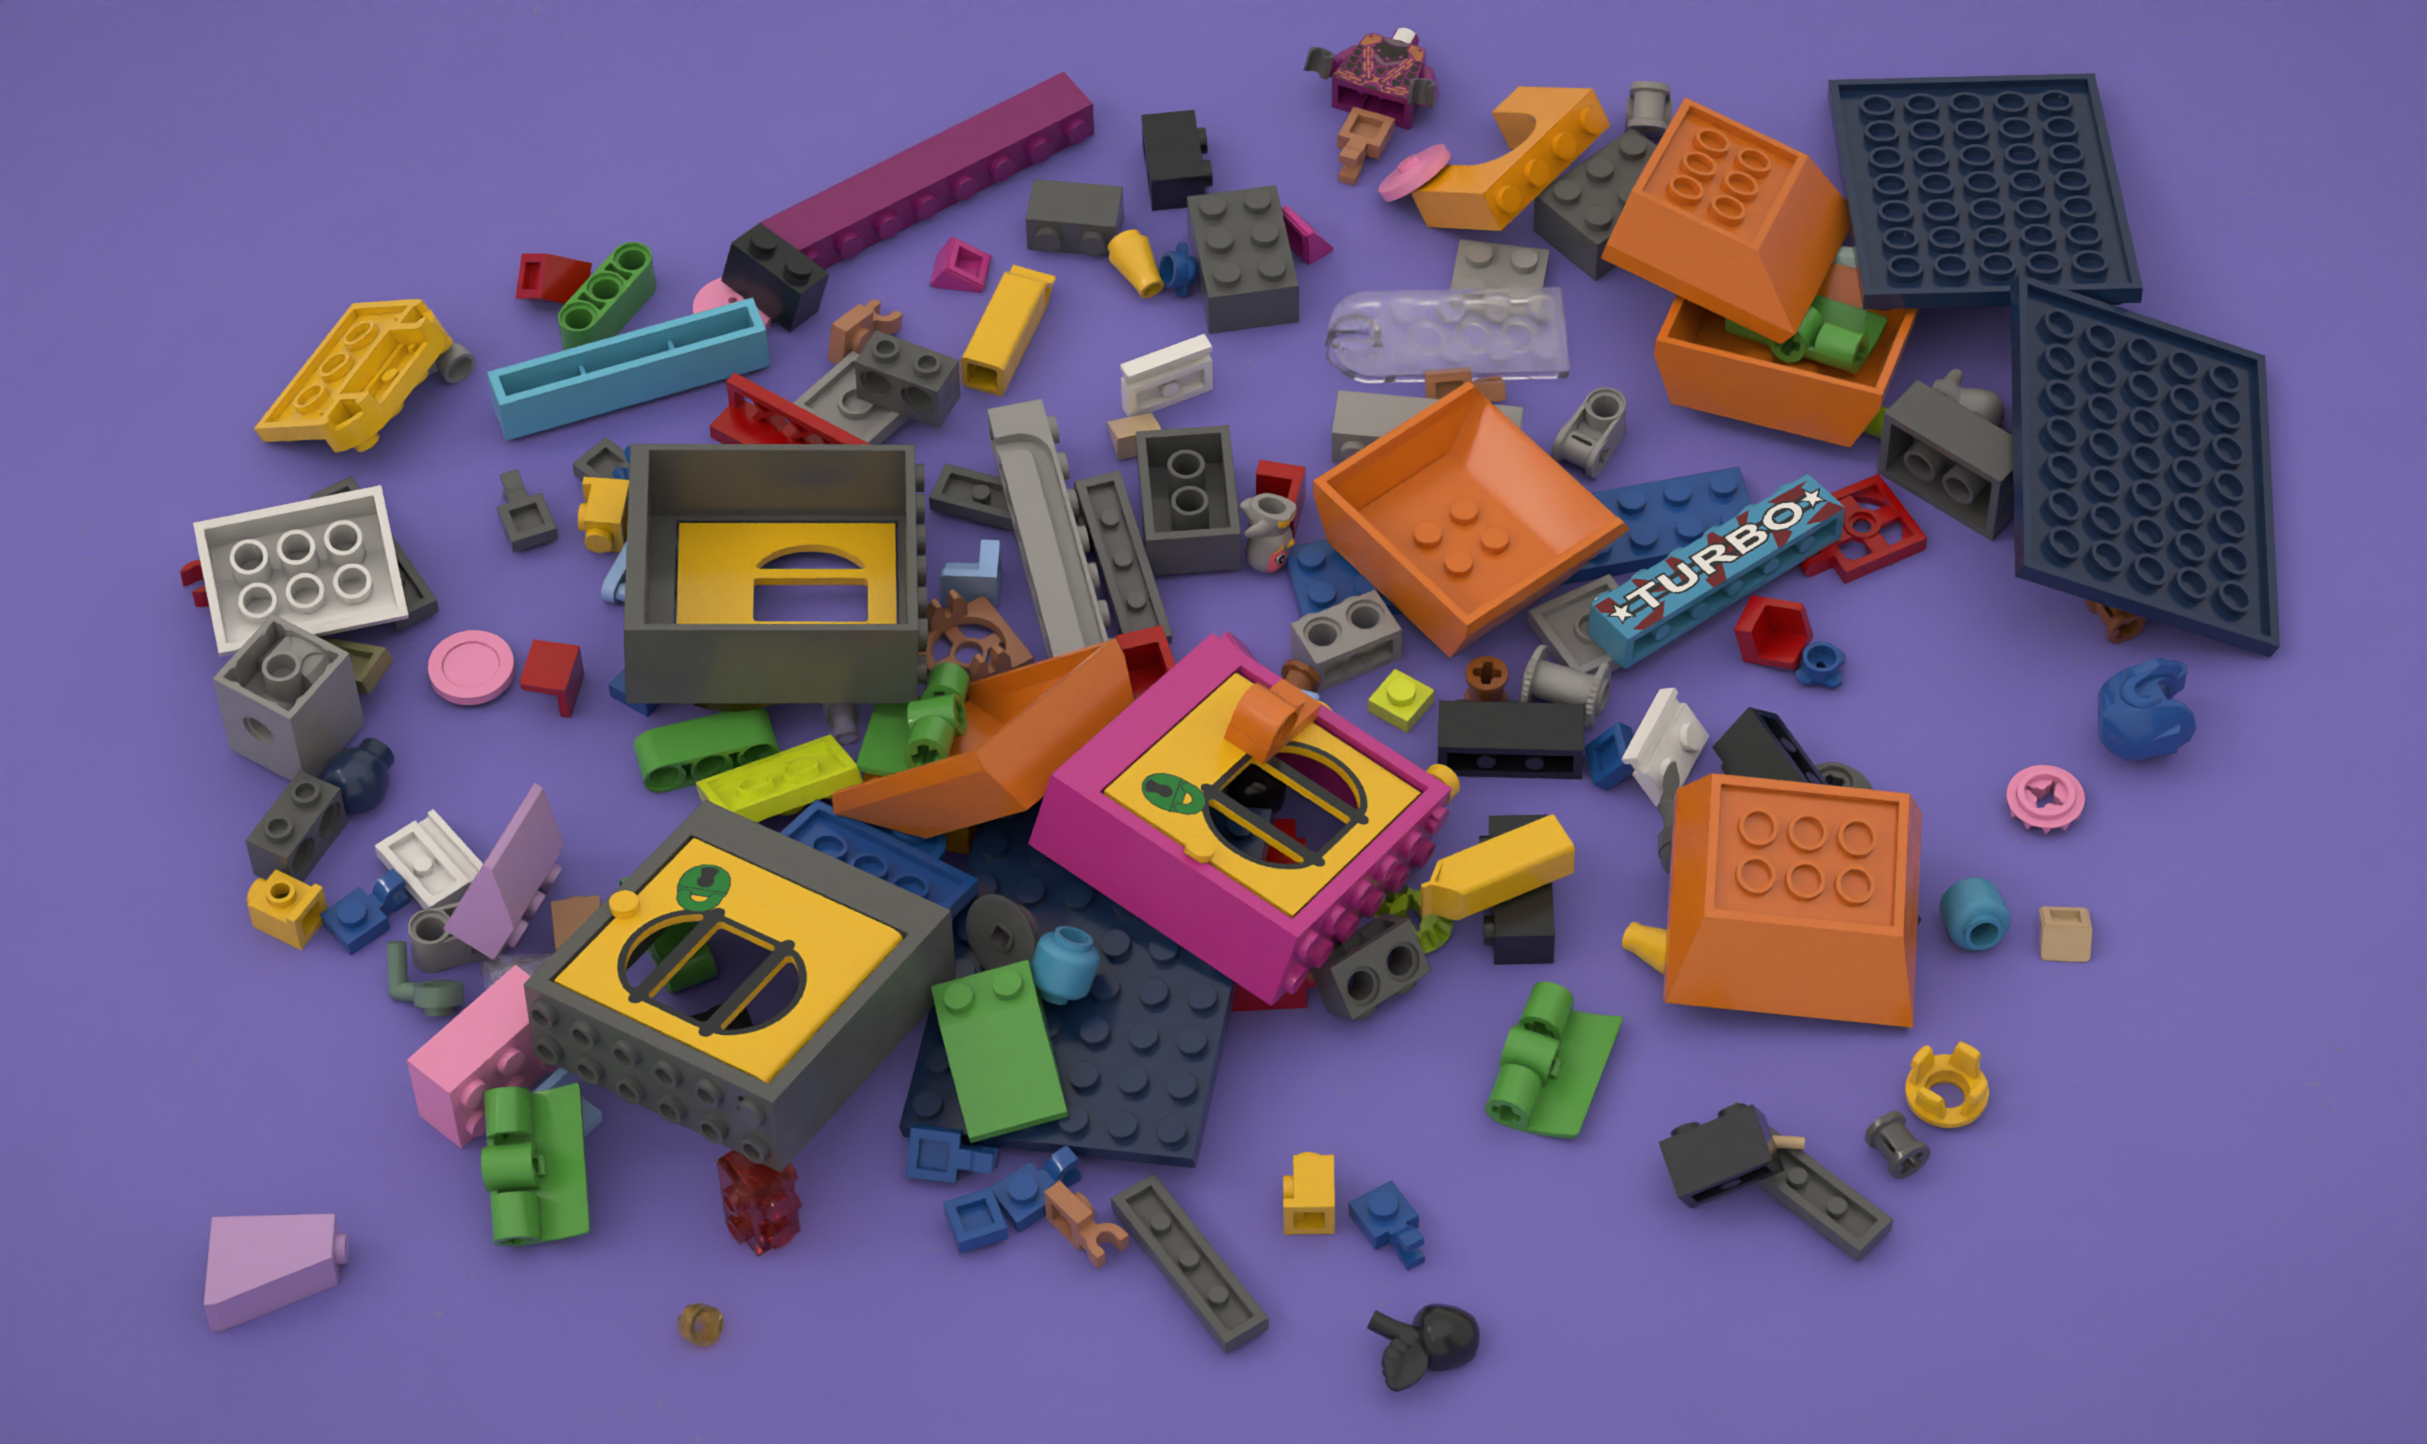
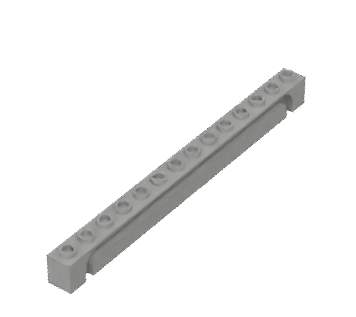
[987,399,1117,659]

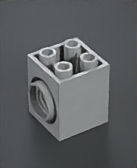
[213,613,365,781]

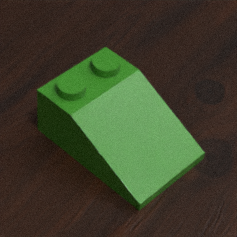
[931,960,1069,1143]

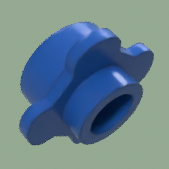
[1159,242,1198,297]
[1796,641,1846,688]

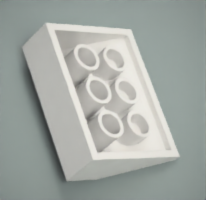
[193,485,409,657]

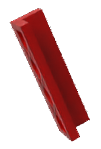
[710,372,871,445]

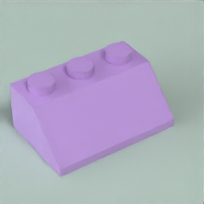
[443,783,565,960]

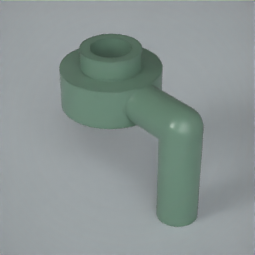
[386,940,464,1016]

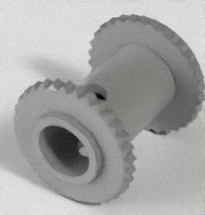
[1520,644,1611,728]

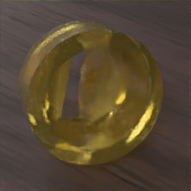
[677,1303,723,1347]

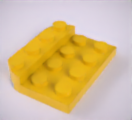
[254,299,453,453]

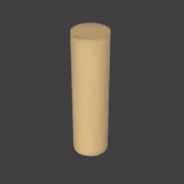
[1772,1135,1805,1150]

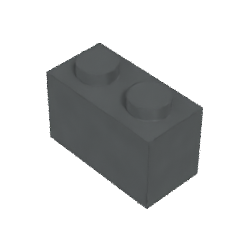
[1026,179,1124,256]

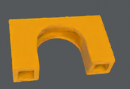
[1410,86,1611,231]

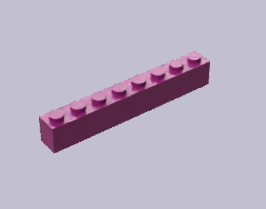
[760,72,1094,269]

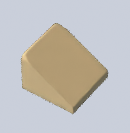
[1107,412,1161,460]
[2038,906,2093,962]

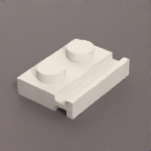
[1120,334,1213,417]
[1621,688,1709,807]
[375,809,483,909]

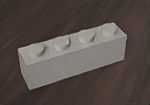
[1332,390,1523,463]

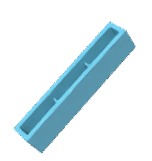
[487,297,770,441]

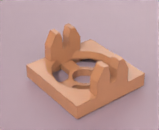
[918,589,1034,703]

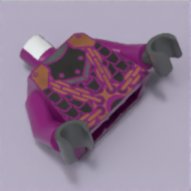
[1303,28,1440,130]

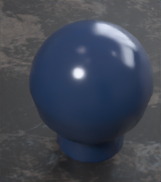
[322,738,394,814]

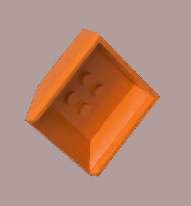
[1601,97,1850,344]
[1654,263,1921,448]
[1313,381,1630,658]
[831,638,1134,839]
[1663,773,1922,1028]

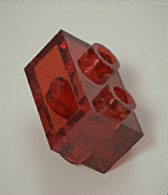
[716,1150,802,1257]

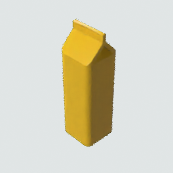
[960,265,1056,396]
[1420,814,1575,920]

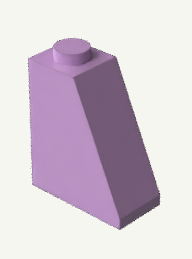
[203,1214,349,1332]

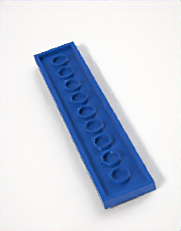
[1285,466,1752,618]

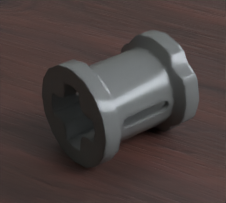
[1865,1111,1931,1179]

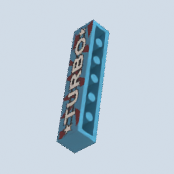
[1587,473,1845,670]

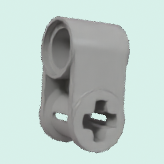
[1625,81,1673,138]
[1551,387,1626,478]
[408,901,507,973]

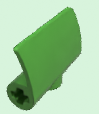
[1725,295,1887,374]
[856,662,970,776]
[1485,981,1623,1139]
[481,1083,590,1247]

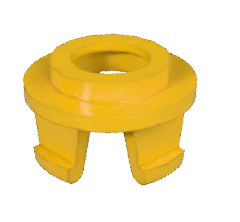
[1905,1041,1989,1128]

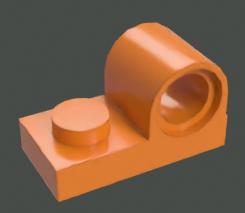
[1224,678,1322,765]

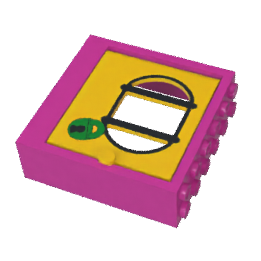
[1028,633,1452,1006]

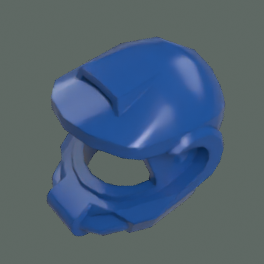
[2098,658,2196,761]

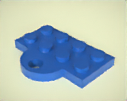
[780,799,979,919]

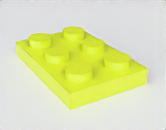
[696,734,863,823]

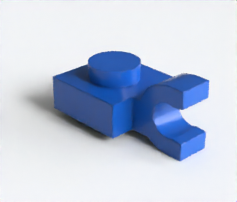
[319,869,411,955]
[906,1123,1000,1184]
[990,1146,1082,1233]
[1348,1180,1425,1271]

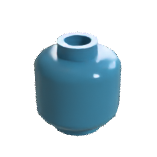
[1939,877,2011,950]
[1030,926,1101,1005]

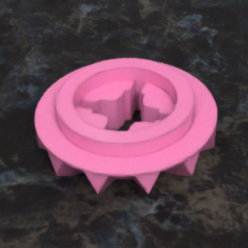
[2006,765,2085,834]

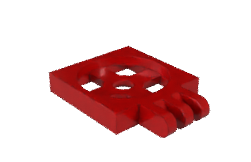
[1799,473,1927,584]

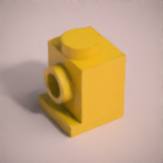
[578,477,629,553]
[247,869,328,950]
[1283,1152,1335,1235]

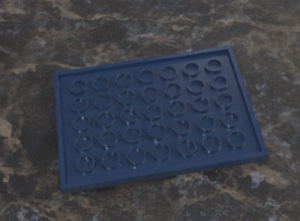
[1828,73,2143,311]
[2010,274,2280,657]
[899,796,1275,1168]

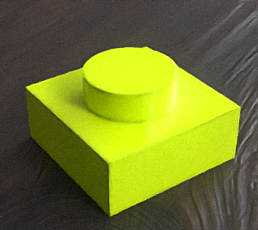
[1368,669,1435,733]

